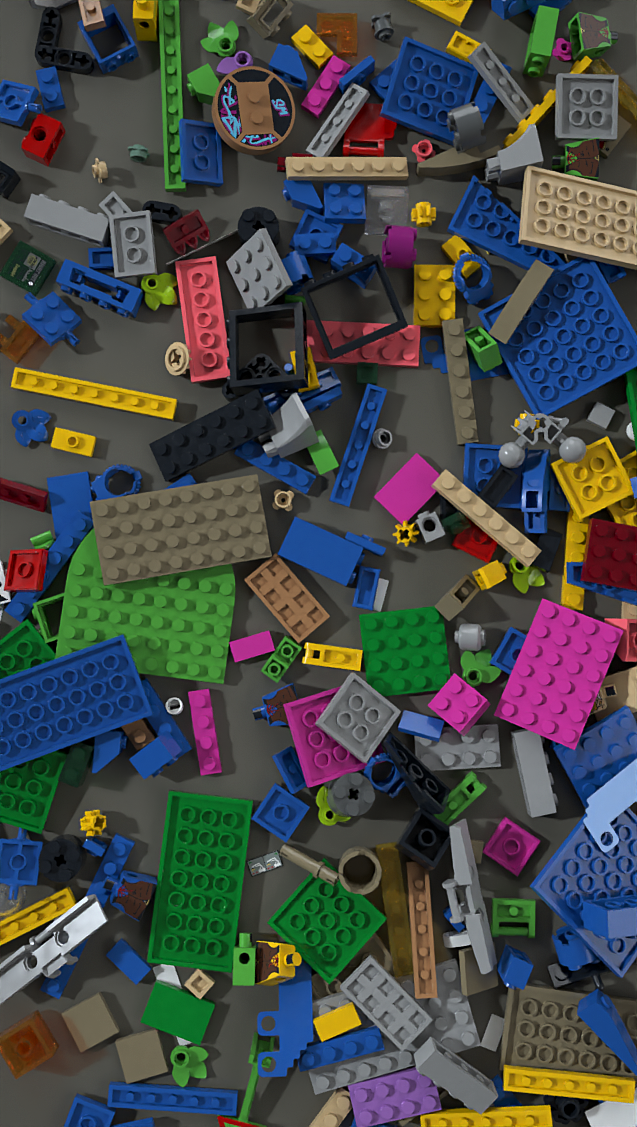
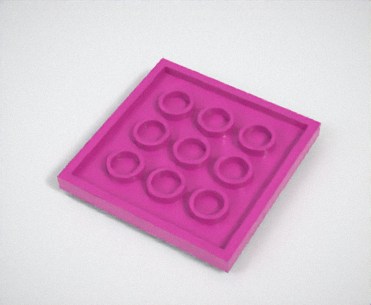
[283,686,385,788]

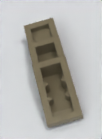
[416,145,501,176]
[488,259,554,344]

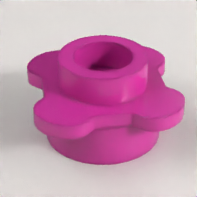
[552,38,572,61]

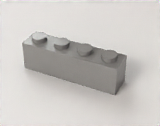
[24,194,111,248]
[510,729,558,818]
[413,1037,498,1114]

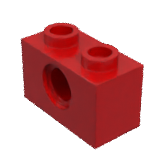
[21,113,66,167]

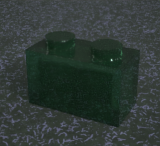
[58,740,94,788]

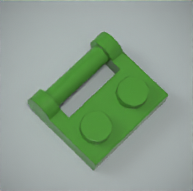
[490,898,535,938]

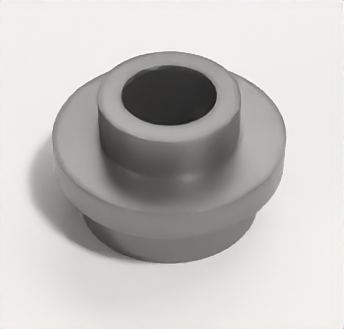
[372,428,392,449]

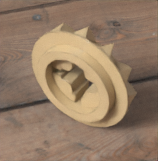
[165,342,192,376]

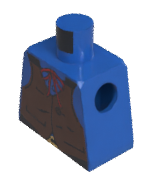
[252,683,298,726]
[102,870,157,921]

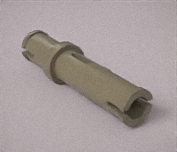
[279,843,339,886]

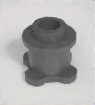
[371,12,394,41]

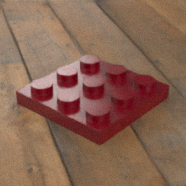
[580,518,637,592]

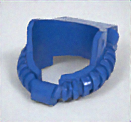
[452,252,494,305]
[90,464,143,500]
[363,753,406,799]

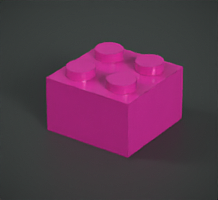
[427,673,491,737]

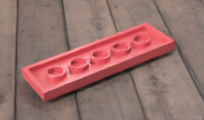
[175,256,230,384]
[307,320,420,368]

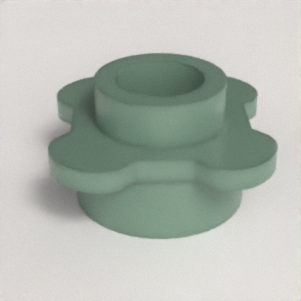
[128,144,150,163]

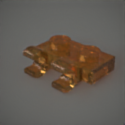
[0,314,40,365]

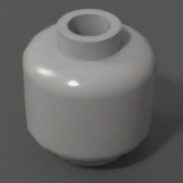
[455,623,486,651]

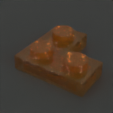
[317,13,357,57]

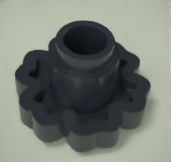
[543,1095,589,1125]

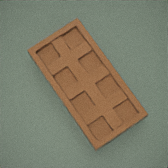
[244,553,330,644]

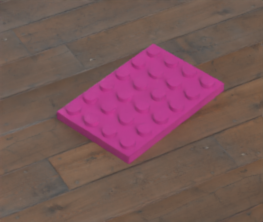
[494,598,624,750]

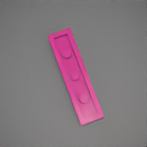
[188,688,222,776]

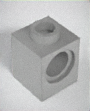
[415,510,446,544]

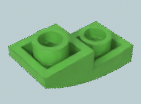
[306,429,339,475]
[261,634,303,683]

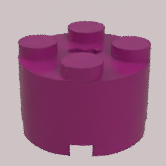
[382,225,417,269]

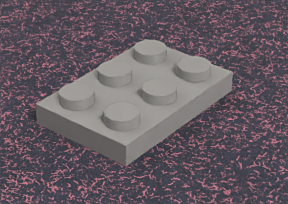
[109,210,157,279]

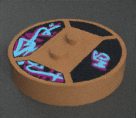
[212,66,295,155]

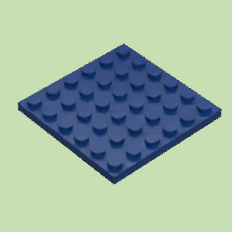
[478,257,637,420]
[530,807,637,978]

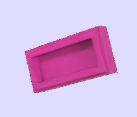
[229,630,275,662]

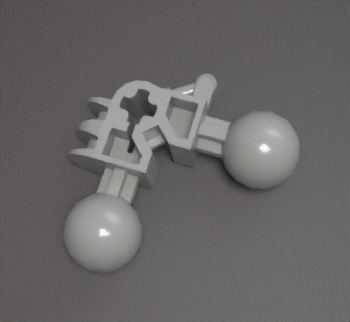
[498,410,587,469]

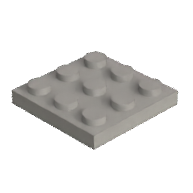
[555,73,619,141]
[226,228,293,308]
[315,672,401,763]

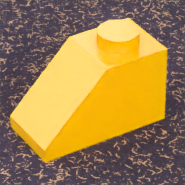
[472,560,507,590]

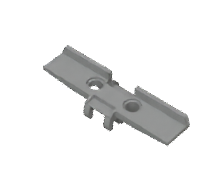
[442,819,497,974]
[0,894,108,1005]

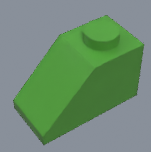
[186,63,220,105]
[465,325,503,372]

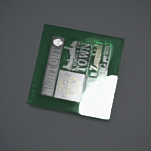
[0,240,57,297]

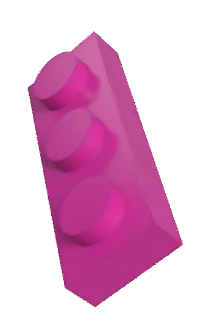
[301,55,351,119]

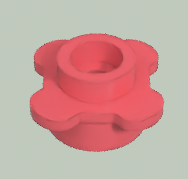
[412,139,436,163]

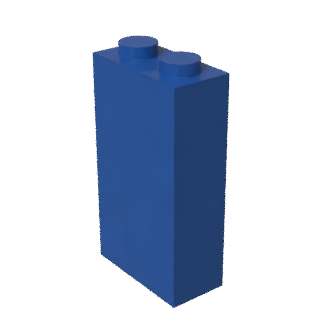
[278,517,365,587]

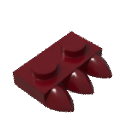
[162,209,210,256]

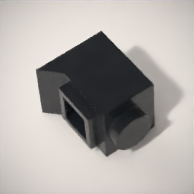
[0,161,21,199]

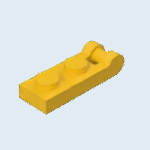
[302,642,363,671]

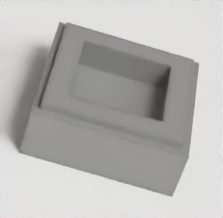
[586,402,615,430]

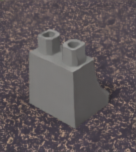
[484,124,544,186]
[258,393,319,458]

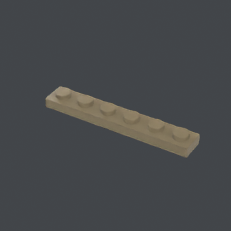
[441,318,479,445]

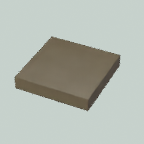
[459,942,498,996]
[61,991,120,1052]
[115,1028,169,1084]

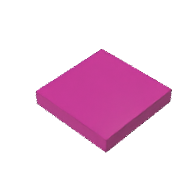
[482,816,541,877]

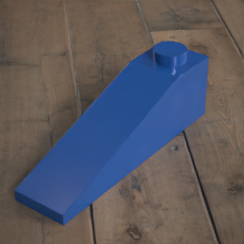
[577,989,637,1076]

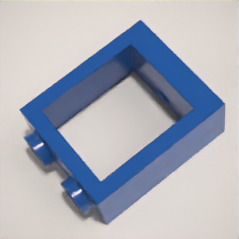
[77,4,139,74]

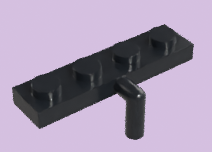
[547,959,637,993]

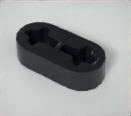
[142,200,182,225]

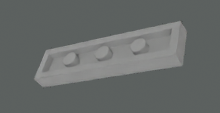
[467,41,534,123]
[306,83,370,157]

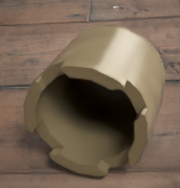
[339,846,382,895]

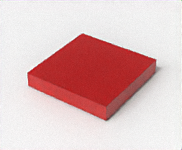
[451,516,498,564]
[4,549,48,592]

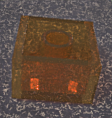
[0,1009,59,1079]

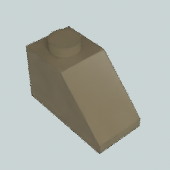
[434,574,481,621]

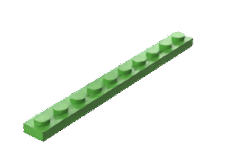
[158,0,186,192]

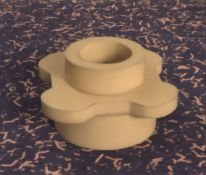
[92,158,108,183]
[272,489,294,511]

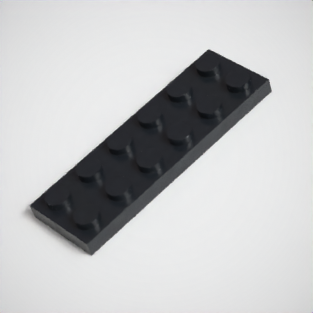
[149,389,277,482]

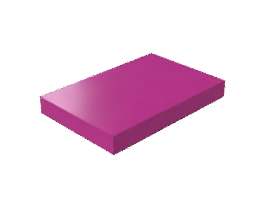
[373,453,440,526]

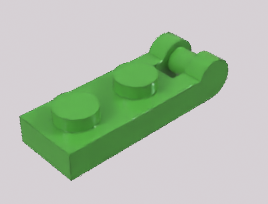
[433,771,487,825]

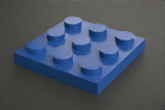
[463,443,528,510]

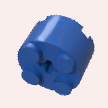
[279,251,314,297]
[552,925,601,971]

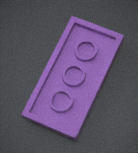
[348,1067,442,1127]

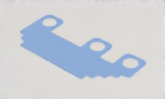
[583,759,637,852]

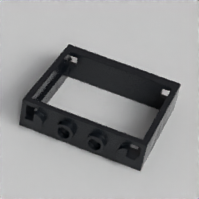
[301,254,408,360]
[226,302,309,395]

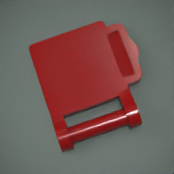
[343,103,397,157]

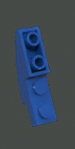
[522,449,550,533]

